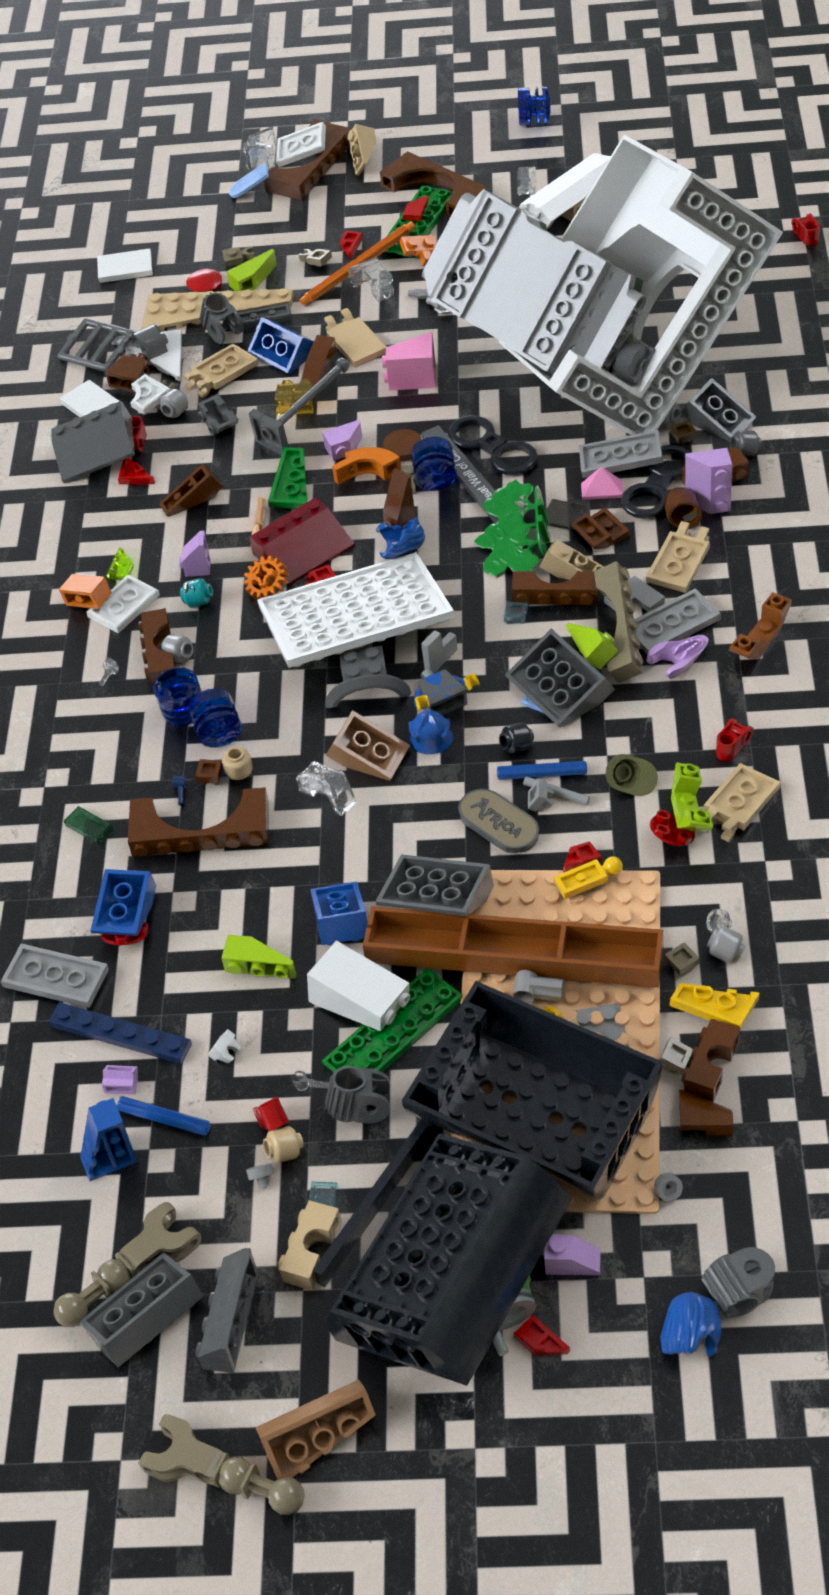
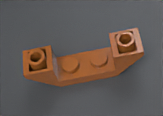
[729,592,792,660]

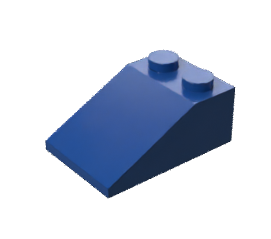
[90,869,157,936]
[310,881,368,946]

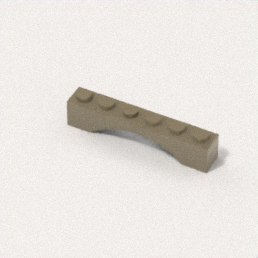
[594,561,643,683]

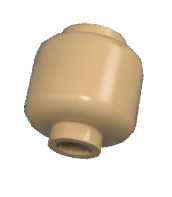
[222,747,253,780]
[263,1126,303,1163]

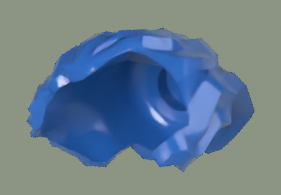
[376,517,425,559]
[660,1292,721,1357]

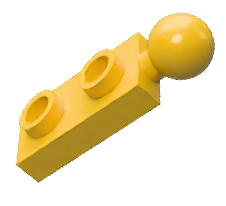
[554,857,623,899]

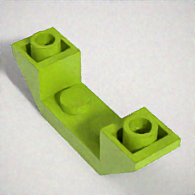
[671,762,713,832]

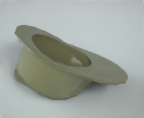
[605,754,658,796]

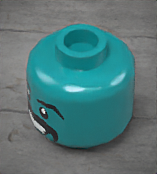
[180,578,213,608]

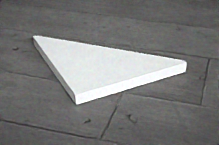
[111,330,182,381]

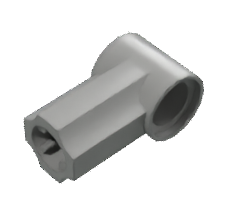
[512,970,564,1003]

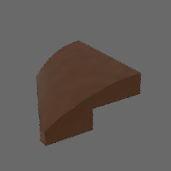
[679,1089,733,1136]

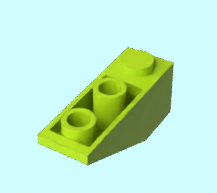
[227,249,277,291]
[221,935,296,979]

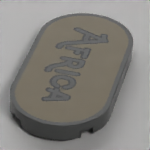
[458,789,539,853]

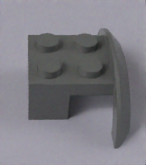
[325,646,412,708]

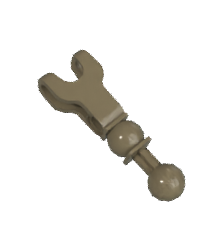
[53,1202,201,1327]
[138,1414,305,1515]

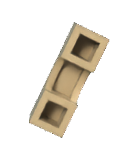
[278,1200,341,1291]

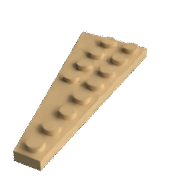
[141,288,294,332]

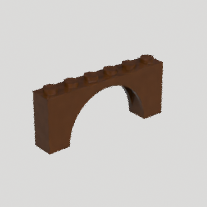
[264,120,351,200]
[380,151,487,218]
[128,787,269,856]

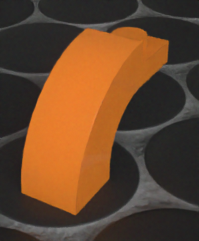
[332,447,401,485]

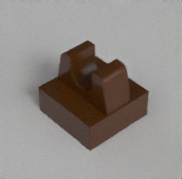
[195,759,223,785]

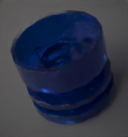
[518,86,551,126]
[411,436,457,491]
[153,667,206,726]
[188,688,243,748]

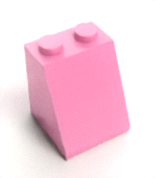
[382,332,436,391]

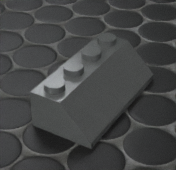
[196,1248,258,1373]
[79,1252,204,1367]

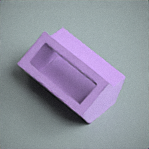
[102,1065,138,1095]

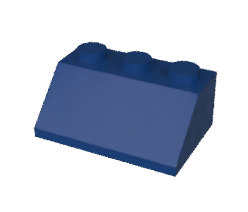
[247,317,314,374]

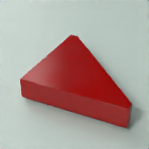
[118,458,155,484]

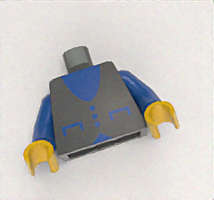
[413,669,480,715]

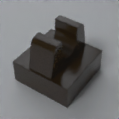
[670,421,697,446]

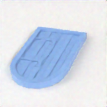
[229,163,269,198]

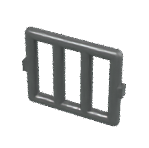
[57,318,135,372]

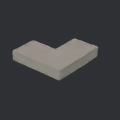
[604,576,665,612]
[421,631,457,673]

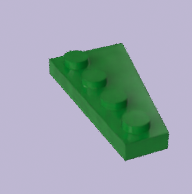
[268,447,308,509]

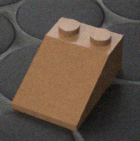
[326,710,410,781]

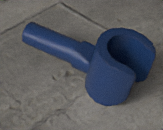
[172,775,187,806]

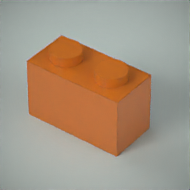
[59,574,112,609]

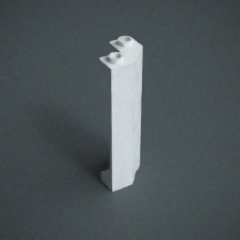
[519,153,611,229]

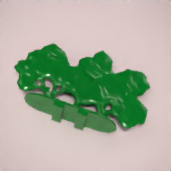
[474,479,551,577]

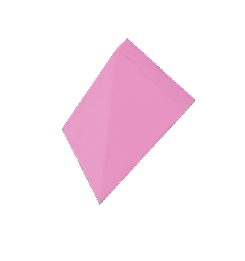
[581,467,623,500]

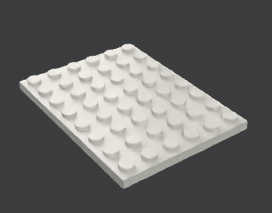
[257,552,455,668]

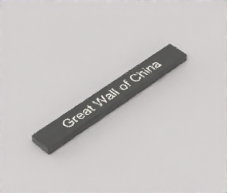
[421,425,498,524]

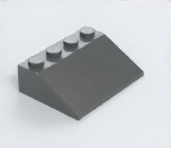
[51,401,135,483]
[505,628,615,728]
[375,854,494,916]

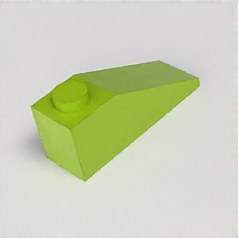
[566,623,618,670]

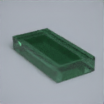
[64,806,114,845]

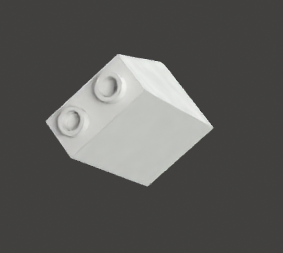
[307,941,410,1031]

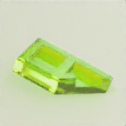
[107,548,134,581]

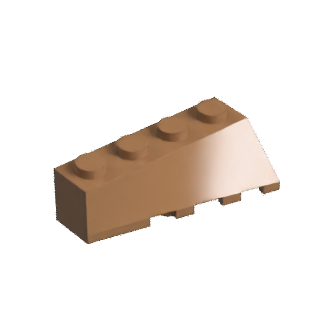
[255,1380,376,1480]

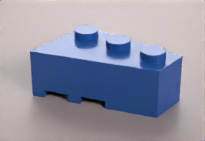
[80,1098,138,1182]

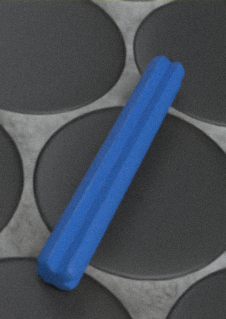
[497,761,587,780]
[116,1096,211,1135]

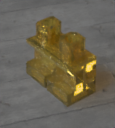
[274,379,314,415]

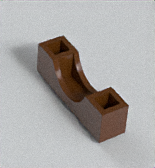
[512,571,599,605]
[138,608,178,688]

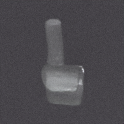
[98,658,119,687]
[292,1071,329,1091]

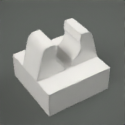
[208,1029,241,1063]

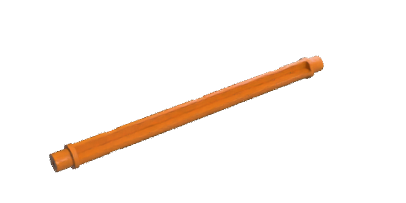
[299,221,416,306]

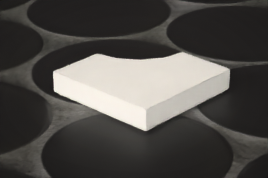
[130,374,171,415]

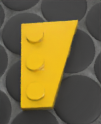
[669,983,760,1031]

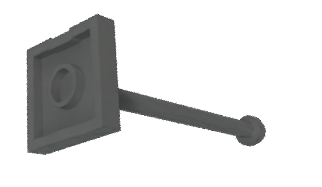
[249,358,350,455]

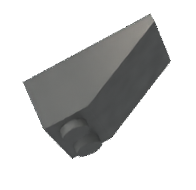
[681,378,756,442]

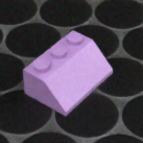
[685,448,732,514]

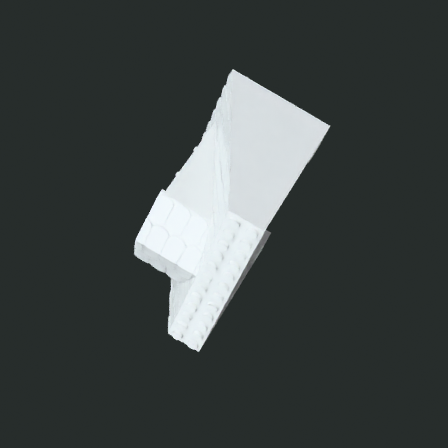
[499,135,783,435]

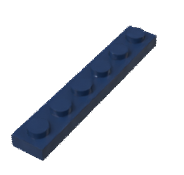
[48,1002,192,1064]

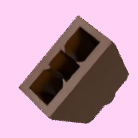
[105,353,150,393]

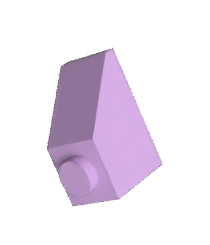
[322,420,362,461]
[179,531,211,577]
[544,1235,600,1275]

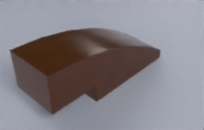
[300,335,337,390]

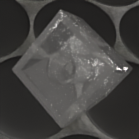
[243,127,277,173]

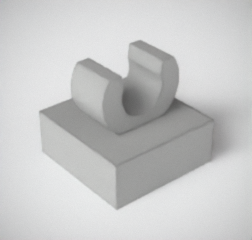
[528,778,554,812]

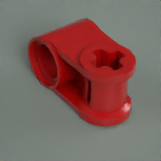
[791,213,820,246]
[132,416,147,452]
[716,718,753,761]
[253,1097,289,1131]

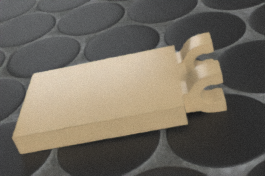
[324,308,386,367]
[184,344,259,398]
[646,521,710,593]
[703,763,780,842]

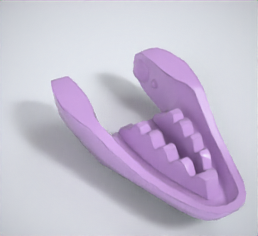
[646,635,709,679]

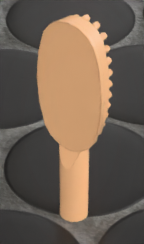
[250,496,266,549]

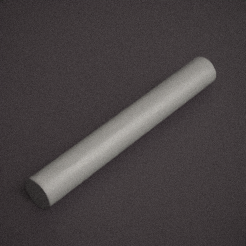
[523,776,590,805]

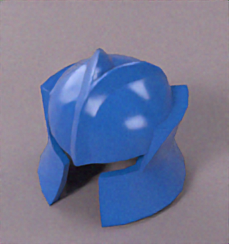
[409,708,454,754]

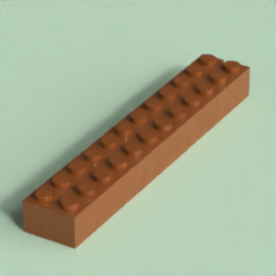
[363,906,664,988]

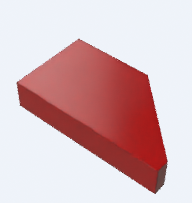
[403,196,429,221]
[340,230,363,258]
[304,564,336,586]
[562,841,602,873]
[513,1315,570,1355]

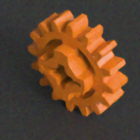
[243,556,288,599]

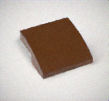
[570,507,630,549]

